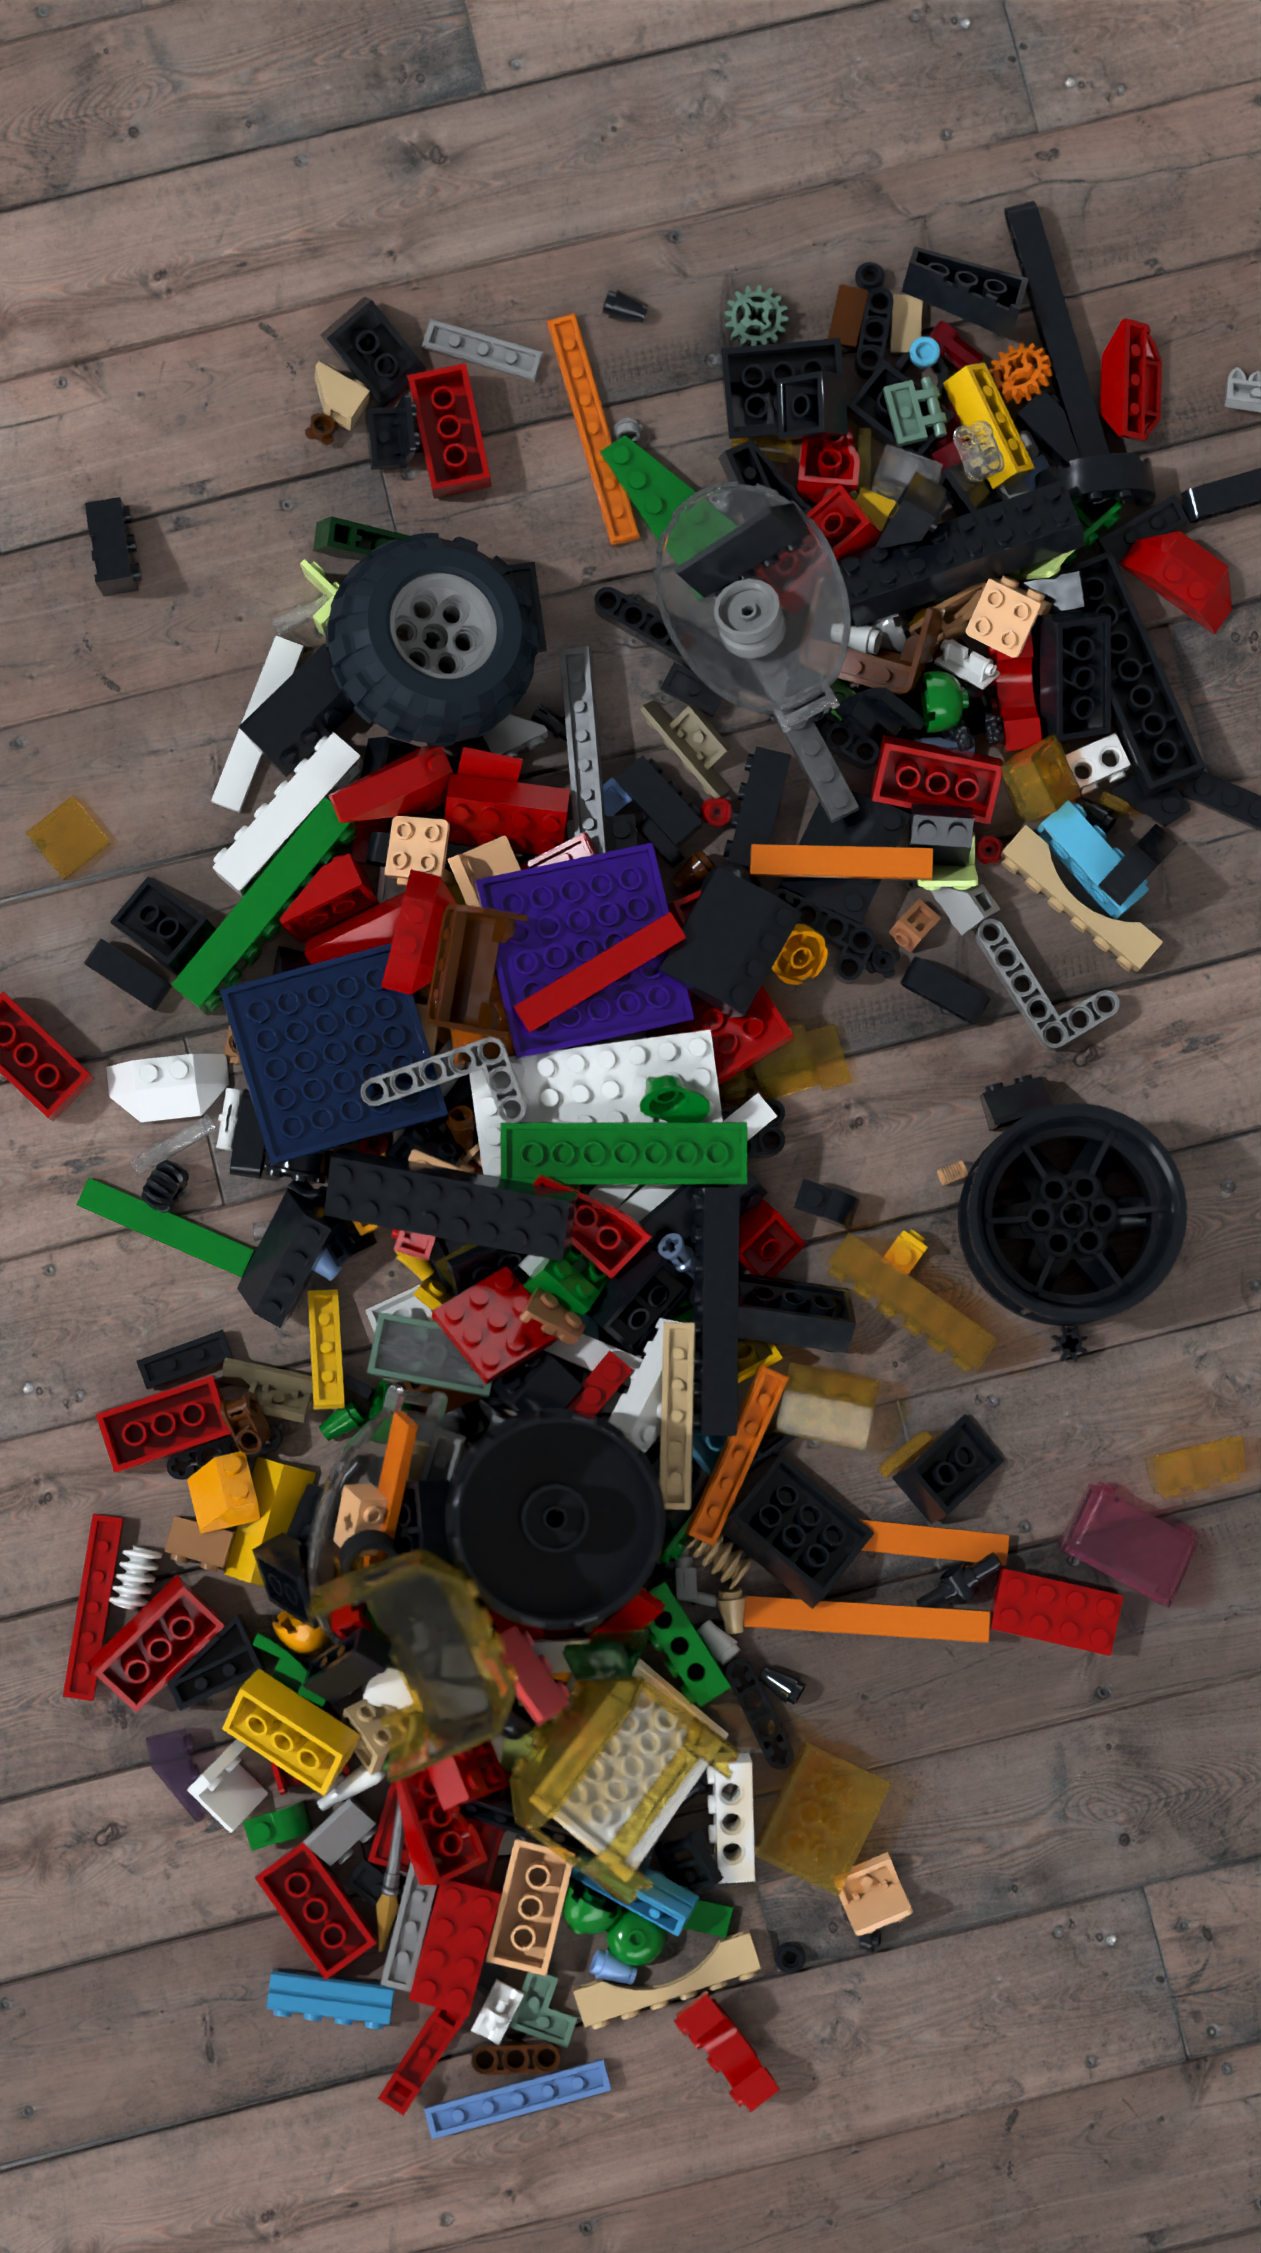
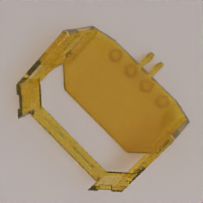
[510,1672,740,1906]

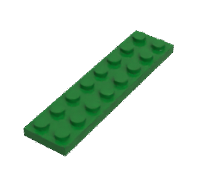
[501,1122,747,1184]

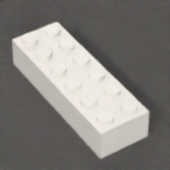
[212,732,363,897]

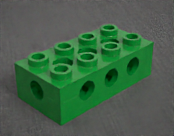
[648,1580,731,1707]

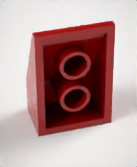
[279,853,380,943]

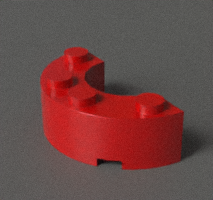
[987,632,1043,751]
[673,1991,780,2112]

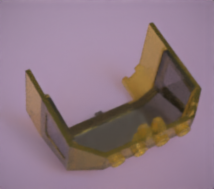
[308,1548,520,1784]

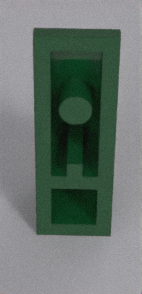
[313,516,411,560]

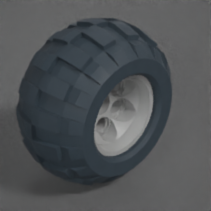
[326,533,538,746]

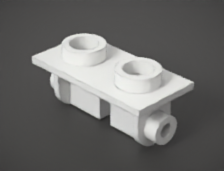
[934,639,1000,690]

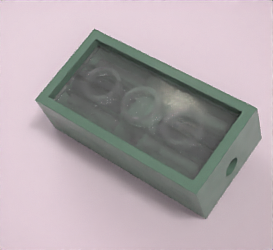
[367,1312,492,1397]

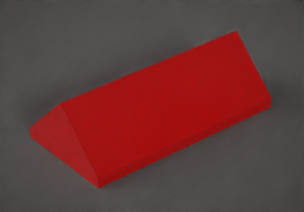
[305,891,405,965]

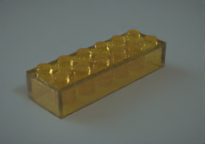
[824,1233,999,1373]

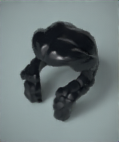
[940,682,1004,752]

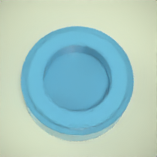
[910,336,940,368]

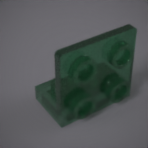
[562,1630,650,1680]

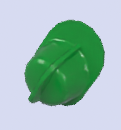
[639,1075,710,1122]

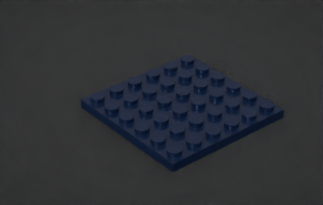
[220,943,448,1166]

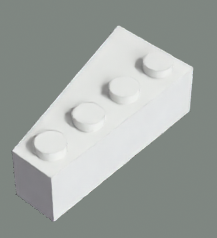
[608,1318,678,1453]

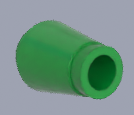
[319,1400,366,1441]

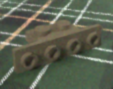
[639,700,732,799]
[222,1358,313,1423]

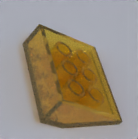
[754,1740,892,1896]

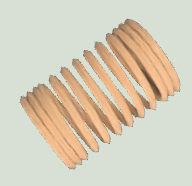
[937,1160,968,1186]

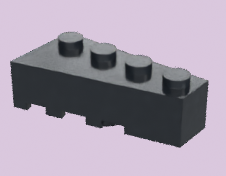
[901,246,1029,340]

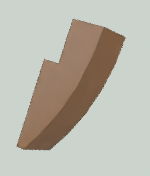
[907,582,986,655]

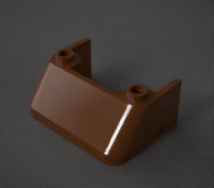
[800,577,945,695]
[426,903,528,1038]

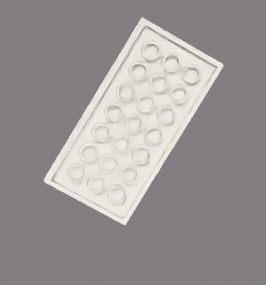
[468,1029,723,1178]

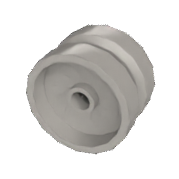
[713,579,786,659]

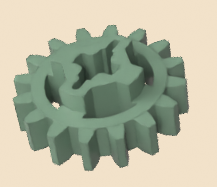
[724,285,788,347]

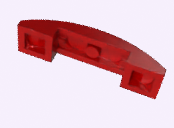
[378,2007,472,2116]

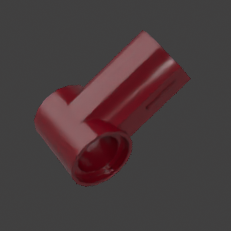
[928,321,984,371]

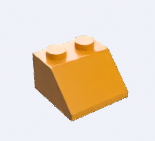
[187,1451,260,1534]

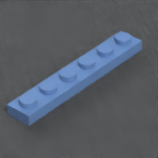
[424,2058,611,2139]

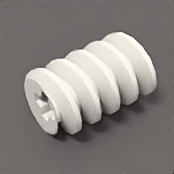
[109,1545,162,1612]

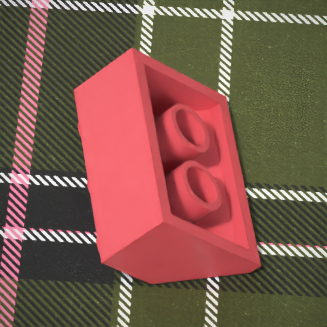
[485,1626,571,1727]

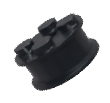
[264,1149,335,1184]

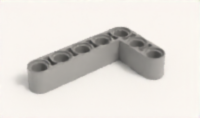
[975,918,1120,1051]
[361,1037,526,1123]

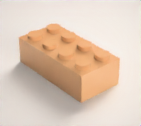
[486,1835,575,1976]

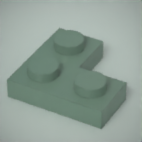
[509,1972,577,2048]

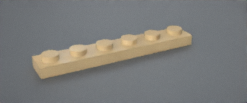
[660,1322,695,1510]

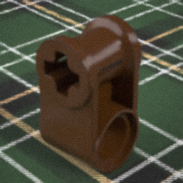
[220,1392,271,1455]

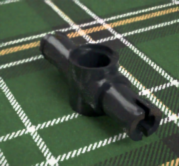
[916,1552,1003,1608]

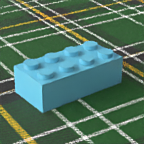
[1035,800,1149,920]

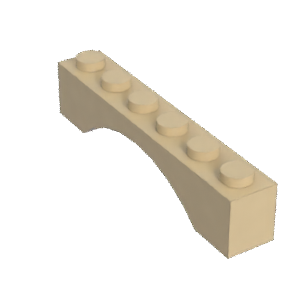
[1000,825,1163,973]
[573,1929,761,2029]

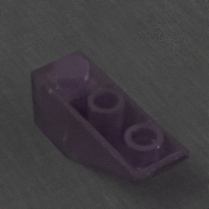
[146,1728,207,1822]

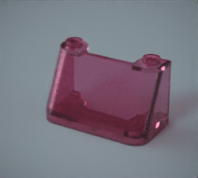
[1055,1481,1199,1608]

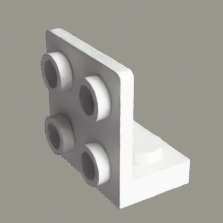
[187,1739,268,1832]

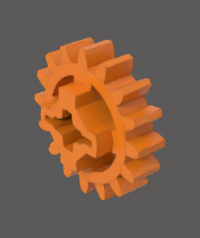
[989,342,1053,404]

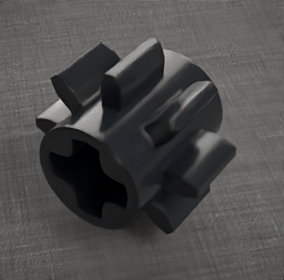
[1050,1326,1088,1362]

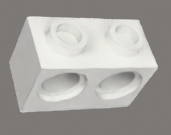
[1058,733,1131,795]

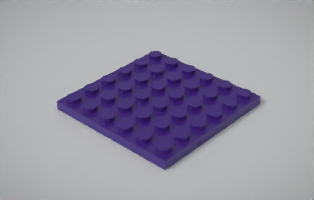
[475,843,694,1060]

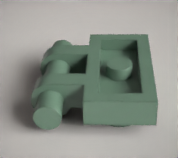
[883,376,947,447]

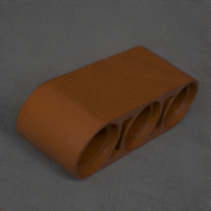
[471,2040,561,2075]

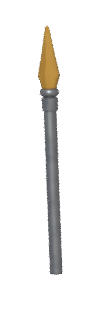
[376,1714,423,1952]

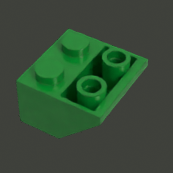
[524,1243,610,1317]

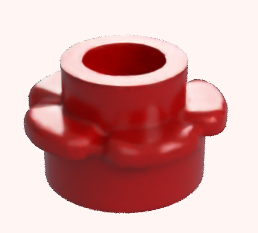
[975,835,1003,864]

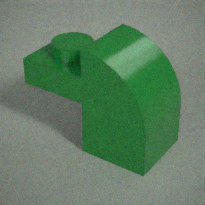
[242,1799,314,1851]

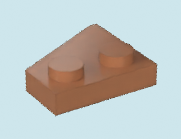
[519,1287,586,1346]

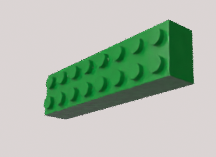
[171,797,357,1015]

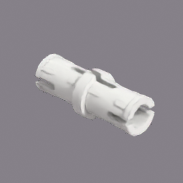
[216,1088,243,1151]

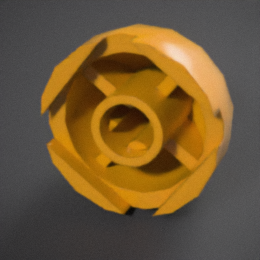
[771,923,828,985]
[272,1599,334,1656]

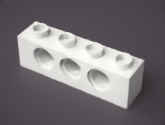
[707,1753,755,1884]

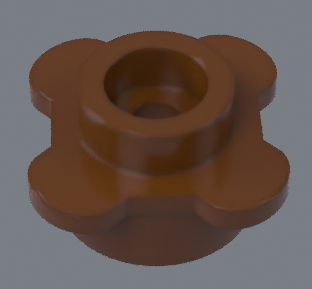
[305,413,339,445]

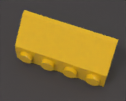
[222,1668,361,1796]

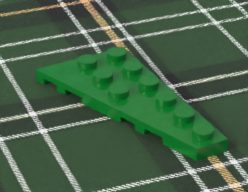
[600,435,739,603]

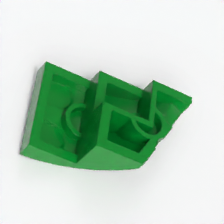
[252,1631,326,1706]

